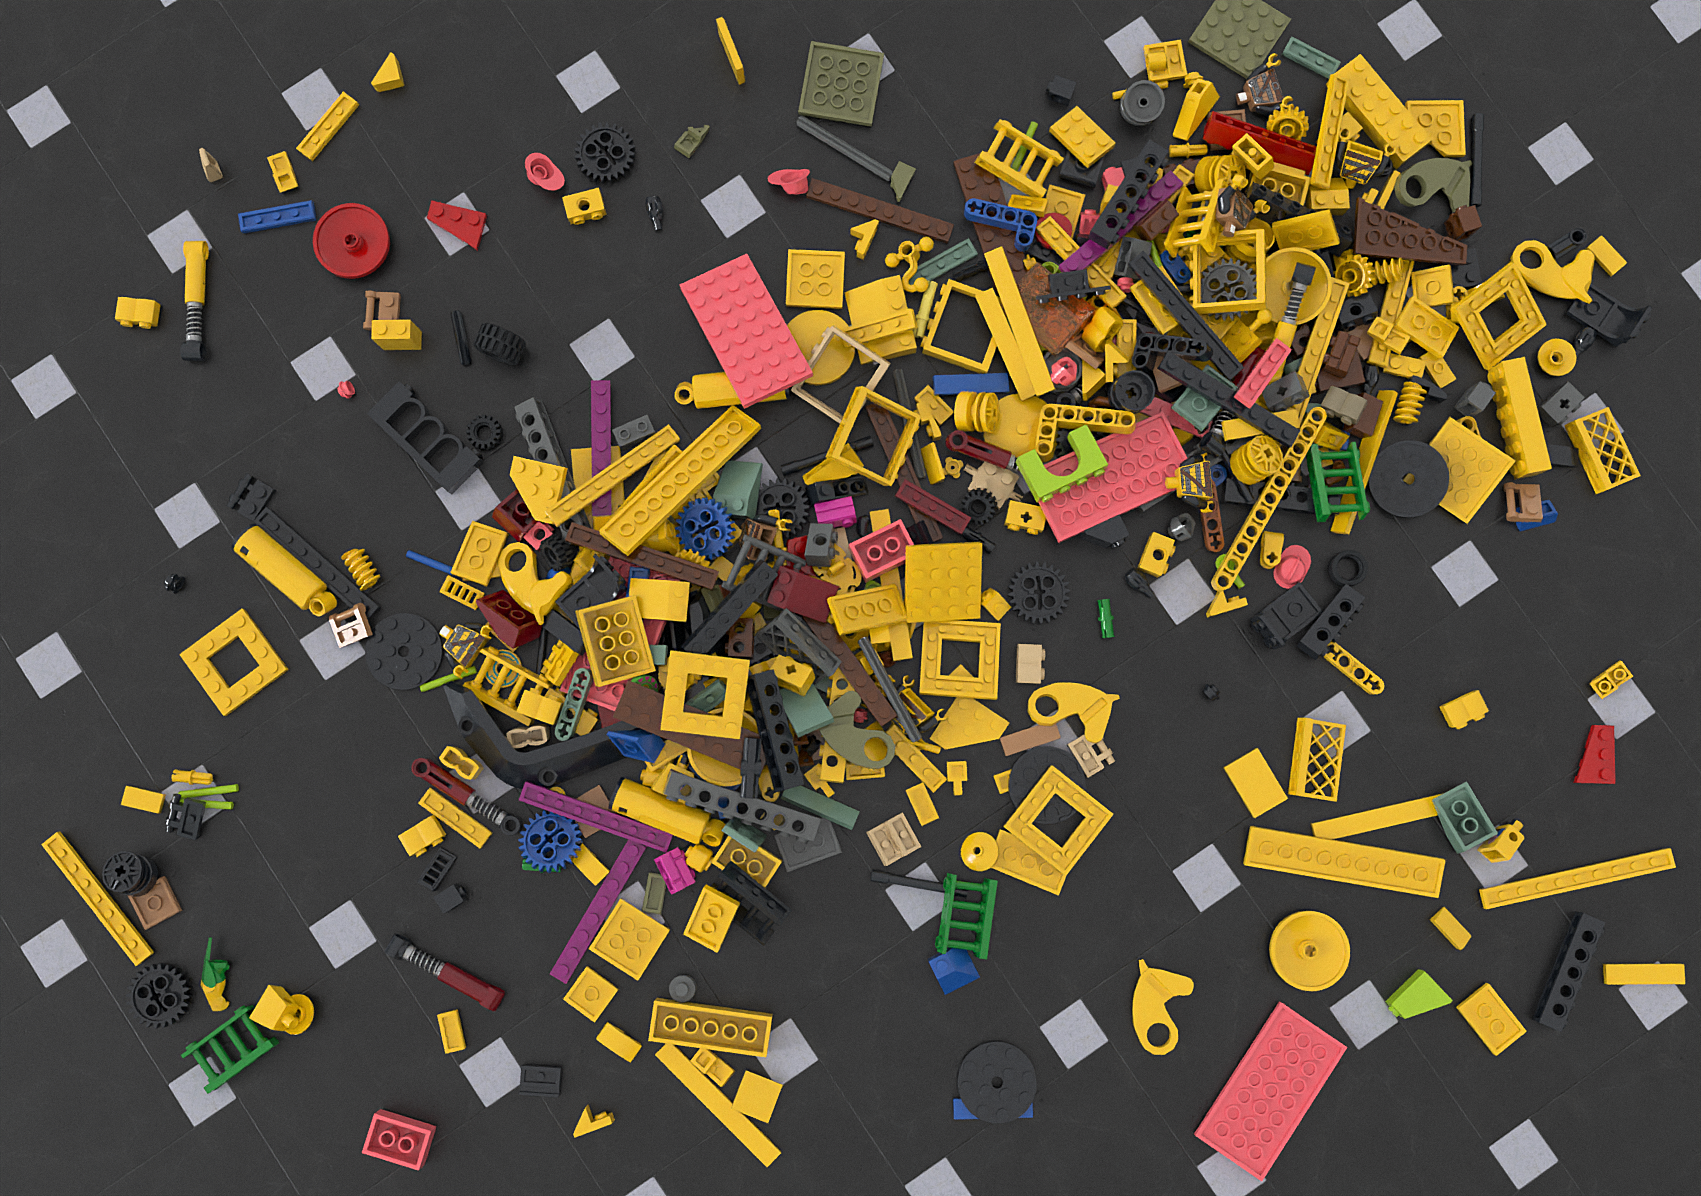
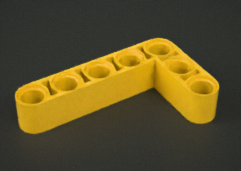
[1035,404,1136,462]

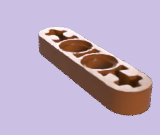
[1200,479,1224,552]

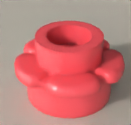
[1117,277,1134,293]
[337,380,355,399]
[854,708,868,723]

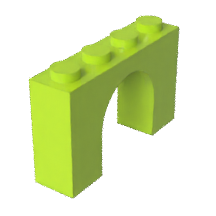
[1016,424,1108,502]

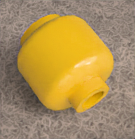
[684,844,714,873]

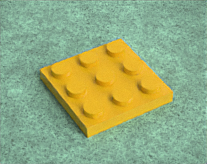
[786,249,845,309]
[589,898,670,980]

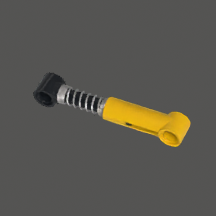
[180,241,209,361]
[1267,262,1316,386]

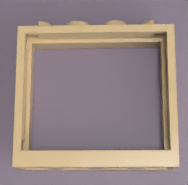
[790,325,891,423]

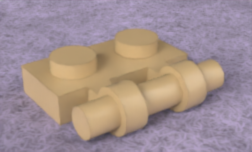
[1067,735,1115,778]

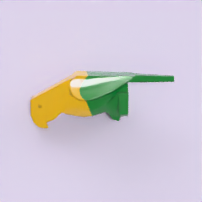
[201,937,230,1011]

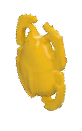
[812,543,862,595]

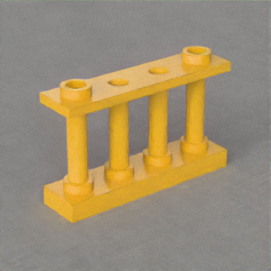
[974,119,1064,198]
[1164,179,1228,258]
[463,646,554,726]

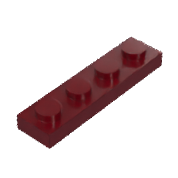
[895,479,971,535]

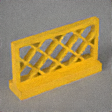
[1564,407,1641,494]
[1288,718,1346,802]

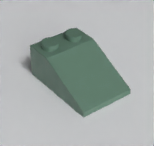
[713,461,763,519]
[1432,782,1498,854]

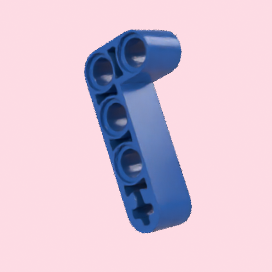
[964,198,1037,252]

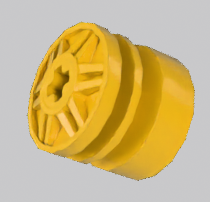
[1194,155,1246,193]
[1224,217,1275,268]
[954,391,999,433]
[1230,435,1283,485]

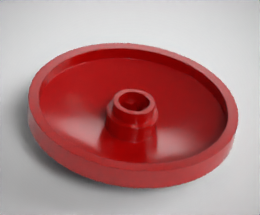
[313,203,390,279]

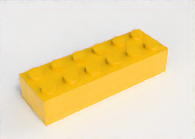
[1326,54,1432,170]
[1488,357,1552,480]
[648,998,773,1057]

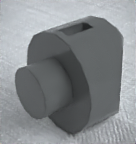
[1168,513,1196,542]
[669,975,697,1002]

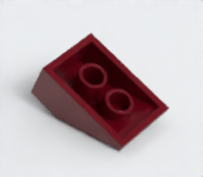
[492,489,541,542]
[767,565,840,623]
[476,590,542,649]

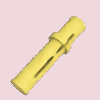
[913,281,938,339]

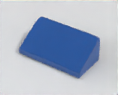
[1516,500,1558,531]

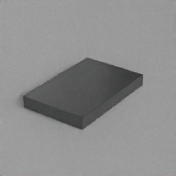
[774,818,842,872]

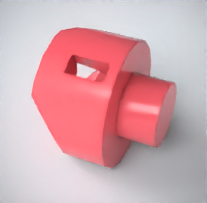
[1050,357,1077,386]

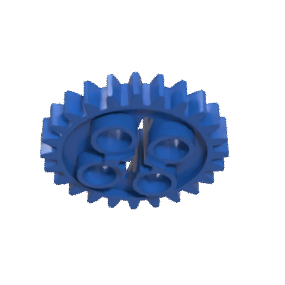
[675,497,736,560]
[518,810,583,873]

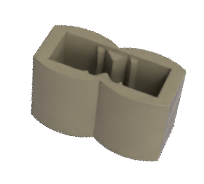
[1321,386,1367,425]

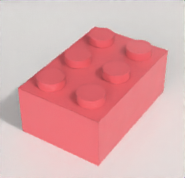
[848,519,914,583]
[362,1109,437,1170]

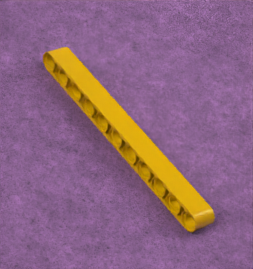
[1211,407,1327,592]

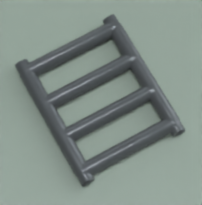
[721,535,807,612]

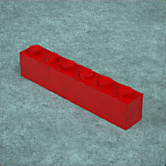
[1203,111,1317,175]

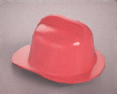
[525,153,565,191]
[767,169,810,195]
[1273,545,1311,589]

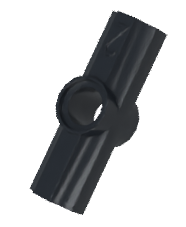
[740,737,761,799]

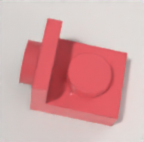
[1079,209,1100,235]

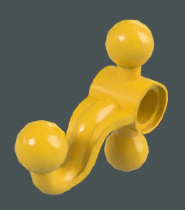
[885,237,934,292]

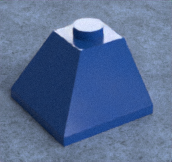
[607,730,665,763]
[928,948,980,995]

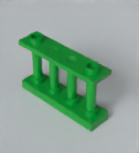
[1306,442,1370,522]
[935,873,998,959]
[181,1005,279,1094]

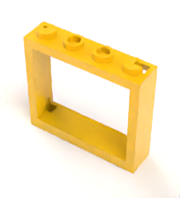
[1190,229,1266,314]
[921,279,1007,374]
[826,386,921,486]

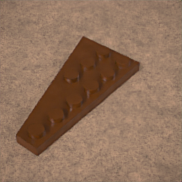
[1353,197,1467,266]

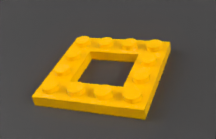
[1452,262,1547,370]
[179,608,289,716]
[919,620,1001,700]
[660,650,750,739]
[1003,765,1113,876]

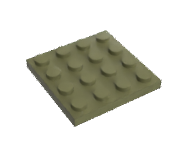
[1188,0,1291,79]
[798,41,884,127]

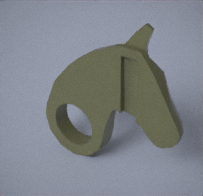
[1394,158,1472,213]
[819,691,895,770]

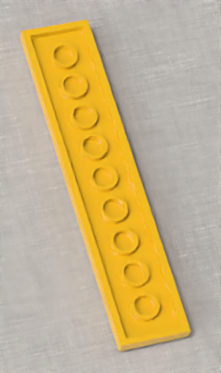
[599,405,761,556]
[1243,826,1445,898]

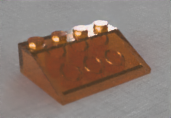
[1001,262,1096,357]

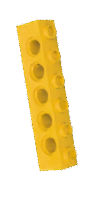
[817,668,855,784]

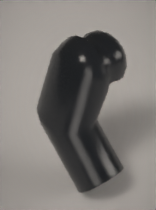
[856,515,871,538]

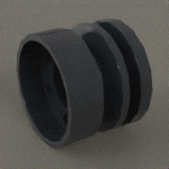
[1107,370,1155,414]
[102,851,158,897]

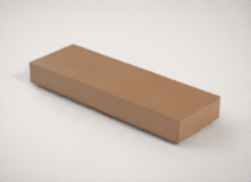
[1000,724,1061,756]

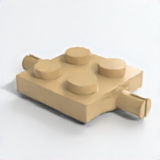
[964,462,1023,510]

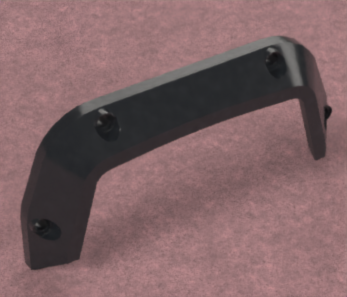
[443,587,729,789]

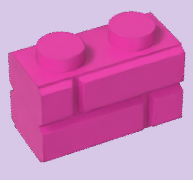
[814,496,857,529]
[654,847,696,894]

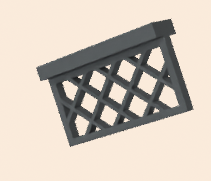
[755,608,842,685]

